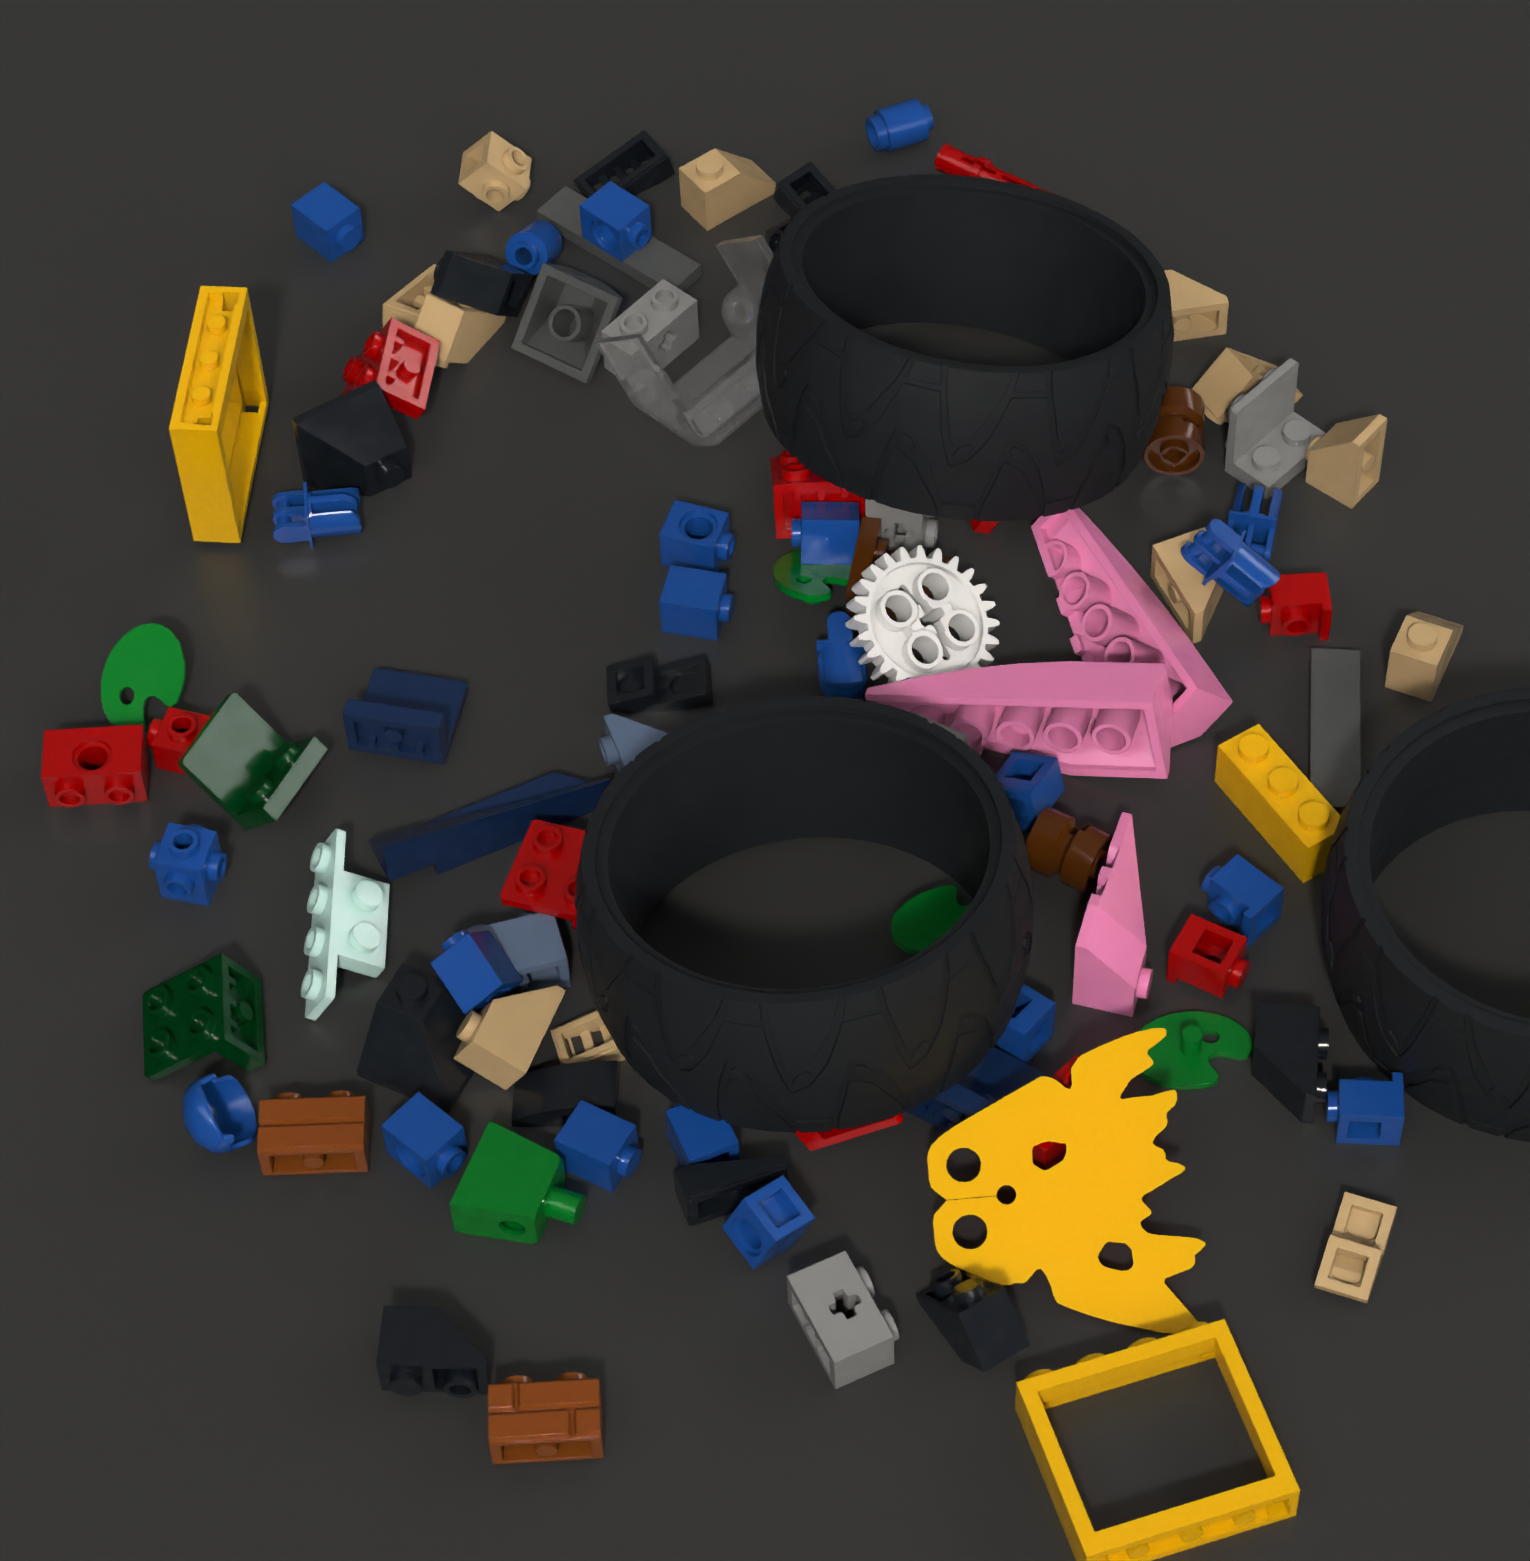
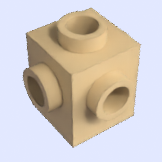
[458,131,532,212]

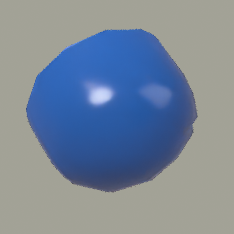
[182,1073,258,1154]

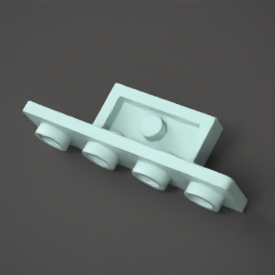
[301,828,390,1021]

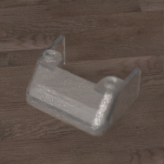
[596,235,774,447]

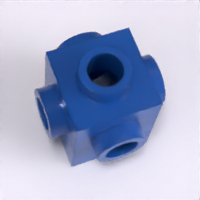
[149,822,227,906]

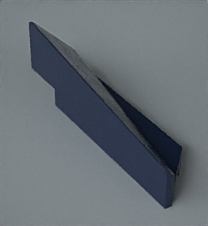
[369,772,611,882]

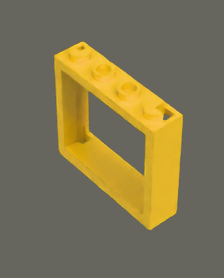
[169,286,269,543]
[1015,1319,1300,1561]

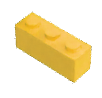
[1214,724,1340,883]

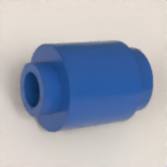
[865,98,934,153]
[505,221,562,275]

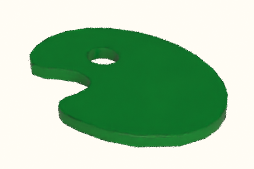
[773,550,851,604]
[101,623,186,730]
[890,885,969,955]
[1139,1011,1252,1090]

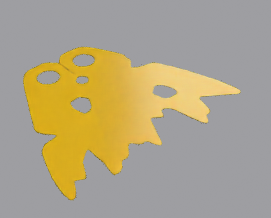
[927,1028,1206,1334]

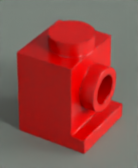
[1258,572,1333,641]
[147,707,215,775]
[1166,914,1251,999]

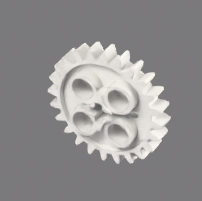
[845,545,1000,684]

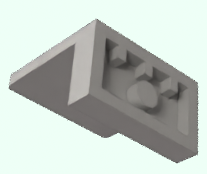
[1224,358,1326,500]

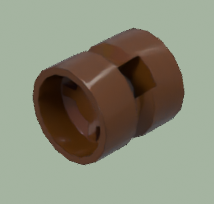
[1144,386,1205,476]
[1025,807,1114,895]

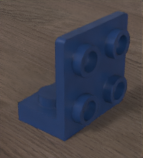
[343,668,468,764]
[906,1047,1049,1132]

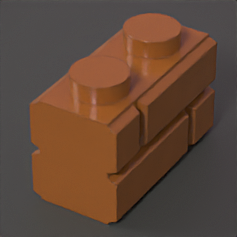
[257,1090,371,1176]
[488,1372,604,1465]

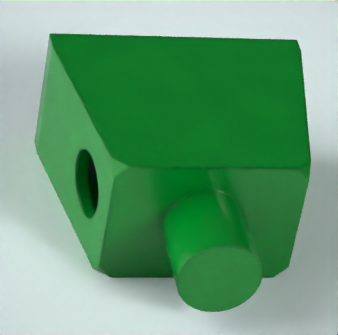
[449,1121,586,1244]

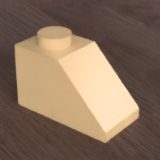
[679,148,777,231]
[1164,270,1229,342]
[414,293,506,368]
[1192,347,1303,425]
[1305,414,1388,509]
[1150,527,1223,644]
[1385,611,1464,702]
[453,985,566,1090]

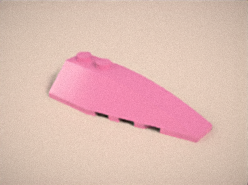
[1031,508,1233,747]
[865,661,1173,779]

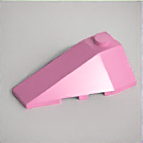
[1072,812,1153,1017]

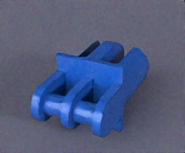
[272,482,362,548]
[1227,483,1283,563]
[1181,519,1280,607]
[816,611,867,700]

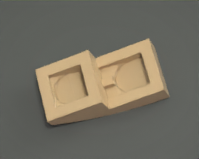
[1314,1192,1397,1303]

